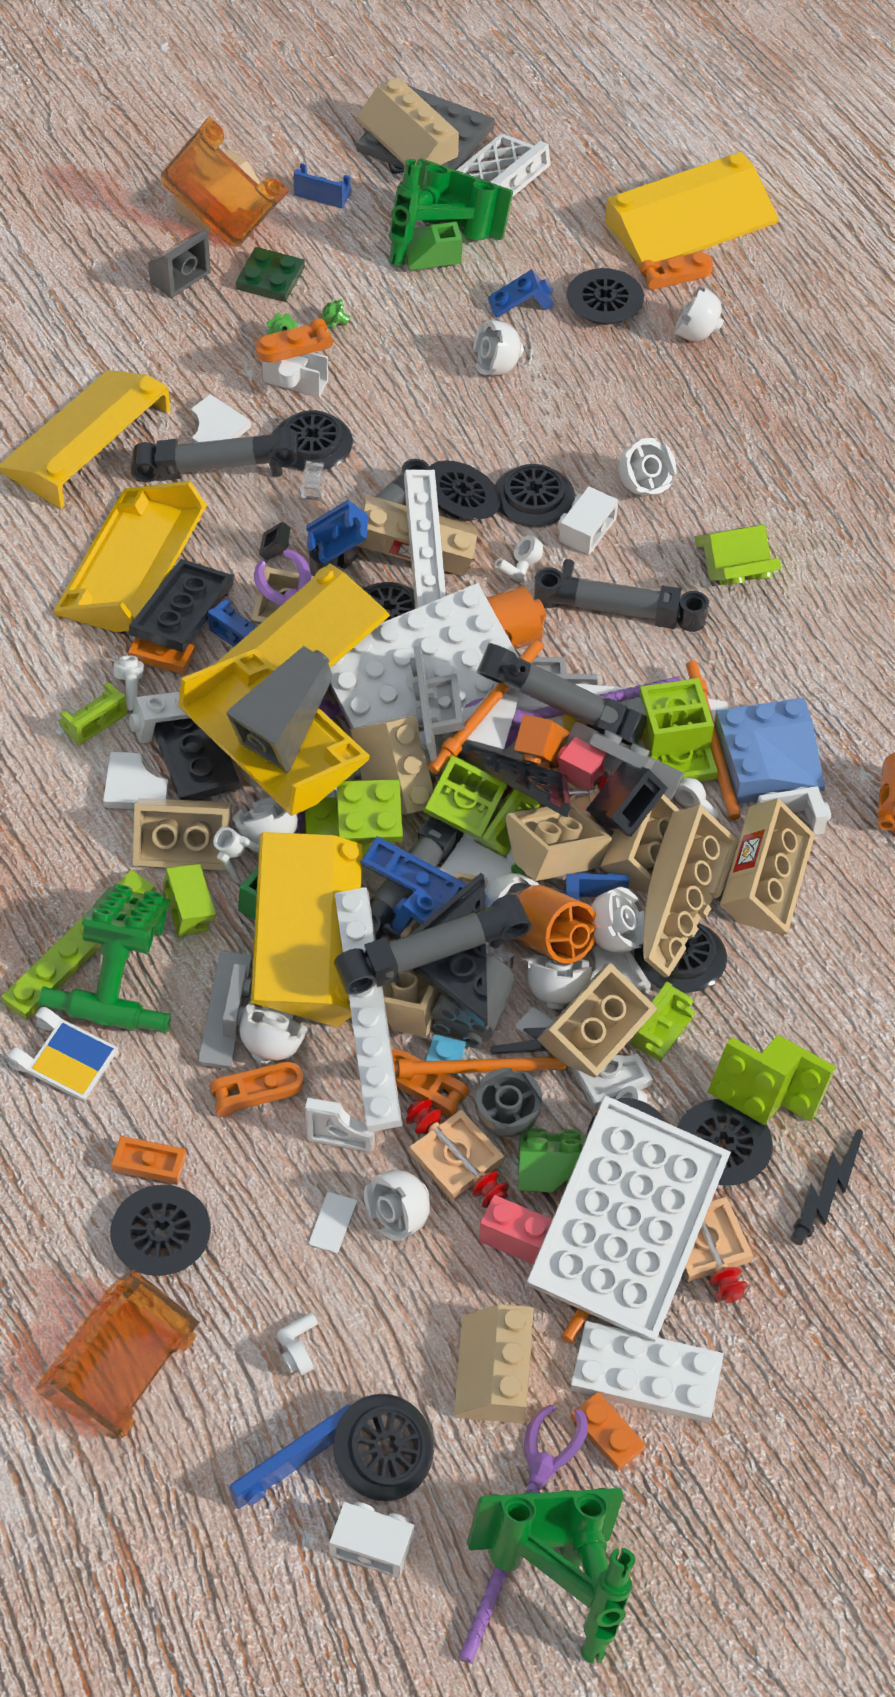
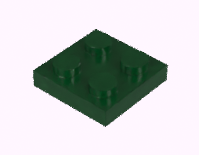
[236,247,305,302]

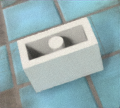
[558,486,618,555]
[329,1502,414,1578]

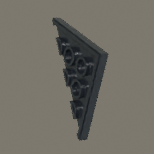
[457,743,571,817]
[410,873,488,1028]

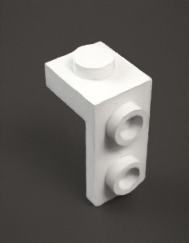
[129,692,190,743]
[757,786,831,835]

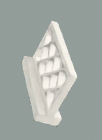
[457,133,550,197]

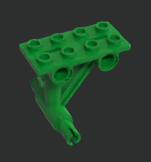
[388,158,513,266]
[38,884,171,1034]
[467,1488,635,1664]

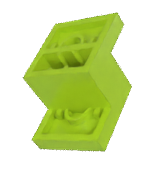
[694,524,782,585]
[639,678,718,782]
[423,755,507,840]
[305,779,403,859]
[707,1035,836,1125]

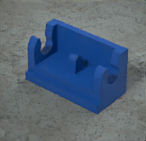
[293,163,352,208]
[306,500,368,564]
[208,599,257,647]

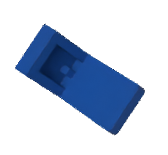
[488,269,554,317]
[559,872,630,900]
[390,887,443,934]

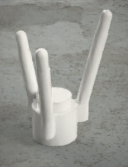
[213,827,260,884]

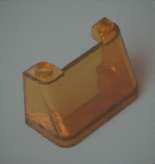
[161,116,289,247]
[35,1269,200,1439]

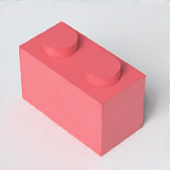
[479,1195,552,1264]

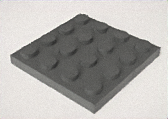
[357,85,495,170]

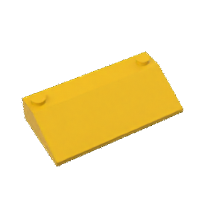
[605,152,779,265]
[0,370,171,509]
[52,481,207,632]
[207,564,390,668]
[178,648,370,816]
[251,832,362,1027]

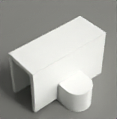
[262,338,328,397]

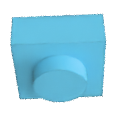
[426,1034,466,1076]

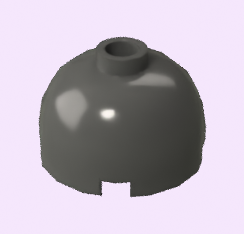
[475,1068,542,1137]

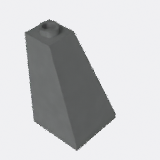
[226,646,333,773]

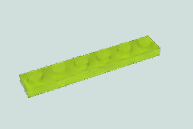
[1,869,156,1021]

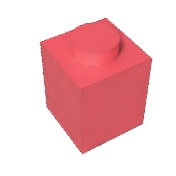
[556,737,607,792]

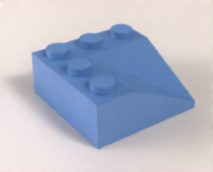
[714,697,825,804]

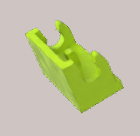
[58,682,128,746]
[476,788,540,858]
[162,864,216,938]
[630,982,695,1062]

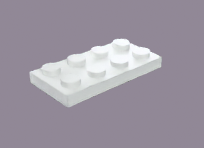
[570,1321,724,1424]

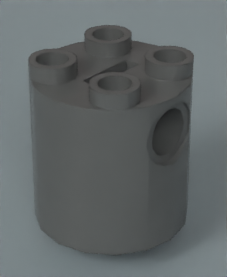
[432,953,515,1048]

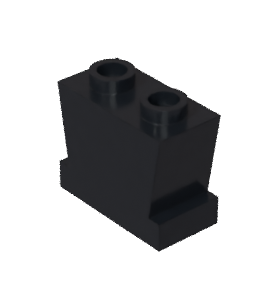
[586,762,668,837]

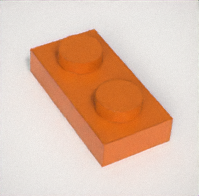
[128,637,195,675]
[111,1136,187,1185]
[570,1392,646,1472]

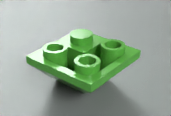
[405,222,462,270]
[518,1128,587,1192]

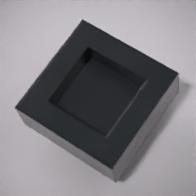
[259,521,291,560]

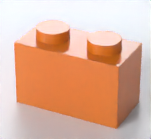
[514,714,569,769]

